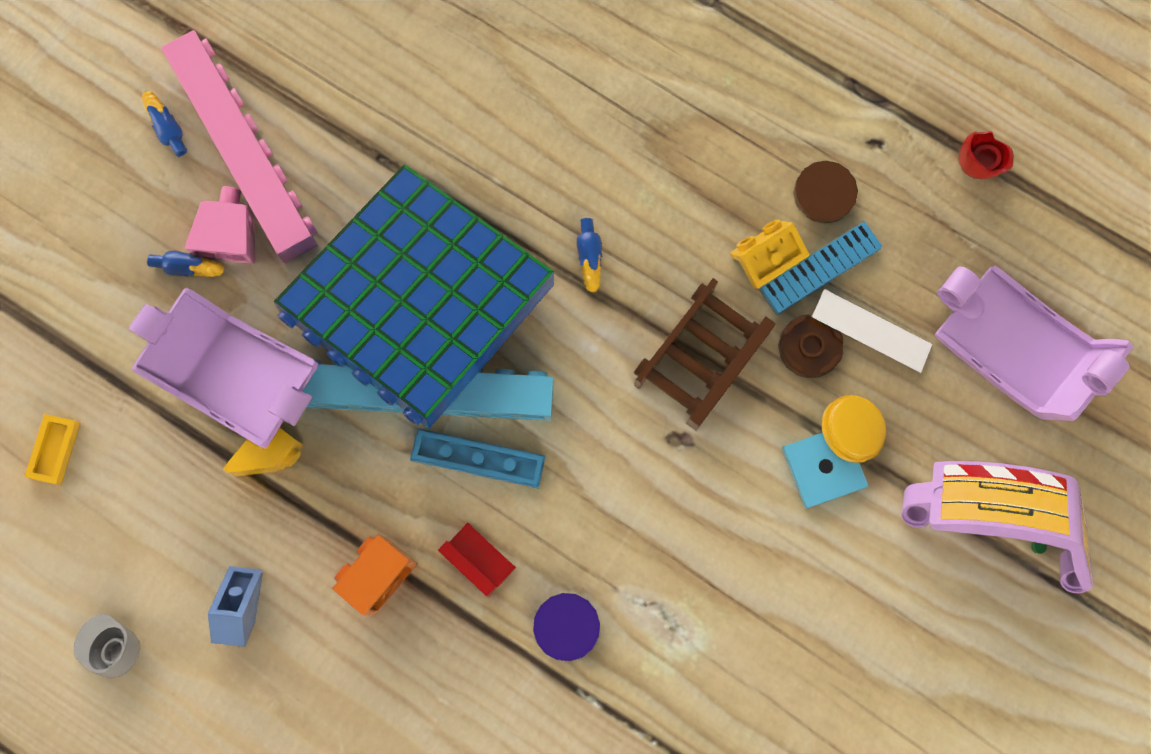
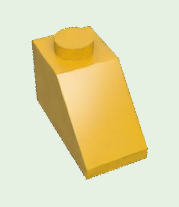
[223,427,303,477]

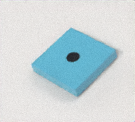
[782,433,869,509]

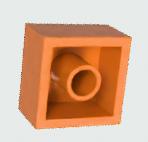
[332,534,418,616]

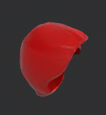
[958,131,1014,179]

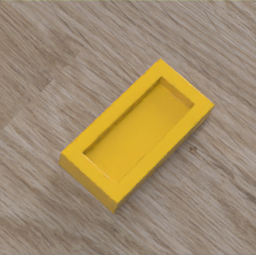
[24,414,81,486]

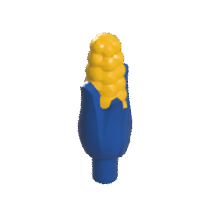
[142,91,187,157]
[576,218,603,292]
[147,251,224,277]

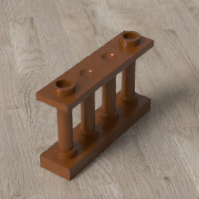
[634,278,776,431]

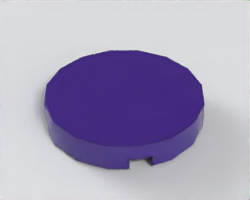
[533,593,600,661]

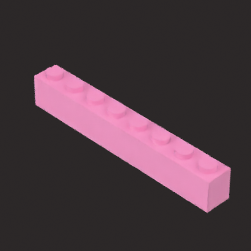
[161,30,318,264]

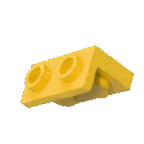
[730,220,810,289]

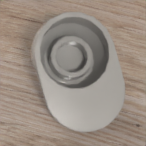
[74,614,140,678]

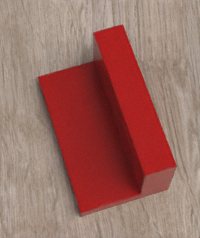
[438,522,516,597]

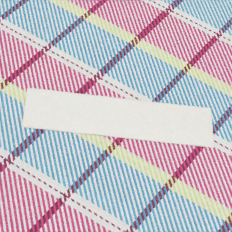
[812,289,932,373]

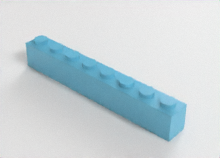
[302,359,554,421]

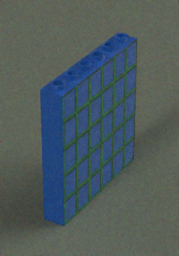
[274,164,554,429]

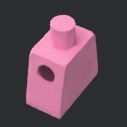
[185,186,255,264]

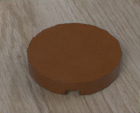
[793,160,858,224]
[778,314,844,378]

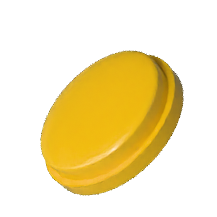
[822,395,886,463]

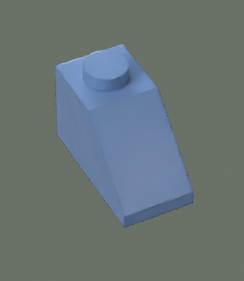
[208,566,263,647]

